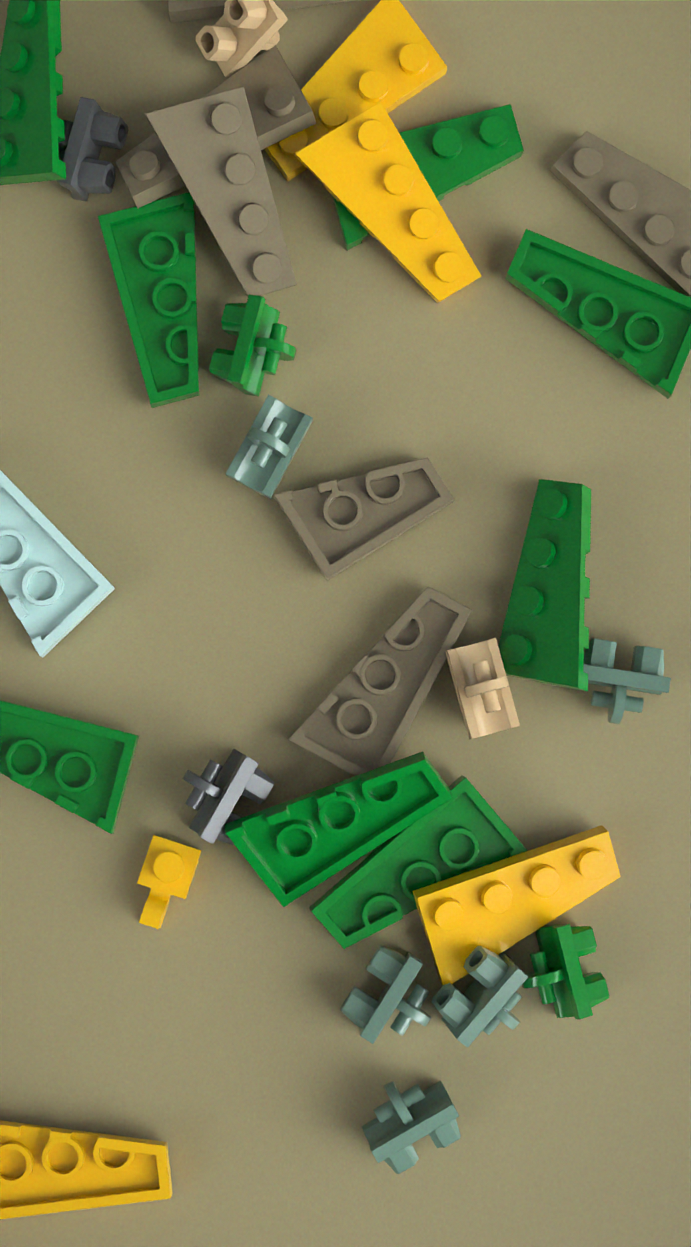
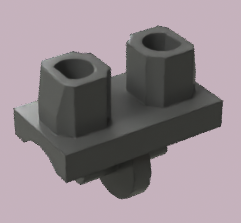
[57,97,129,202]
[183,749,274,845]

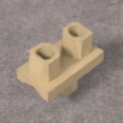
[196,0,288,77]
[445,638,520,740]

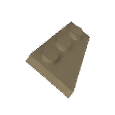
[274,457,454,581]

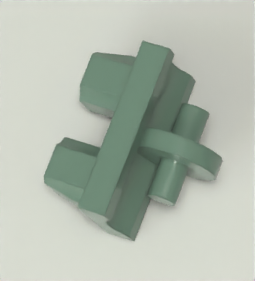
[226,394,313,499]
[583,638,671,724]
[341,945,432,1044]
[432,946,528,1048]
[361,1081,461,1174]

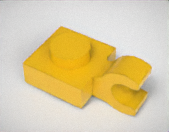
[137,835,202,929]

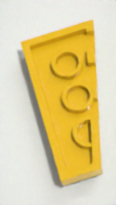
[264,0,447,182]
[294,101,481,303]
[413,825,621,986]
[0,1120,173,1219]

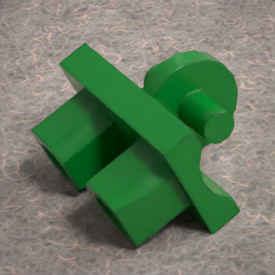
[209,294,296,397]
[522,924,610,1020]

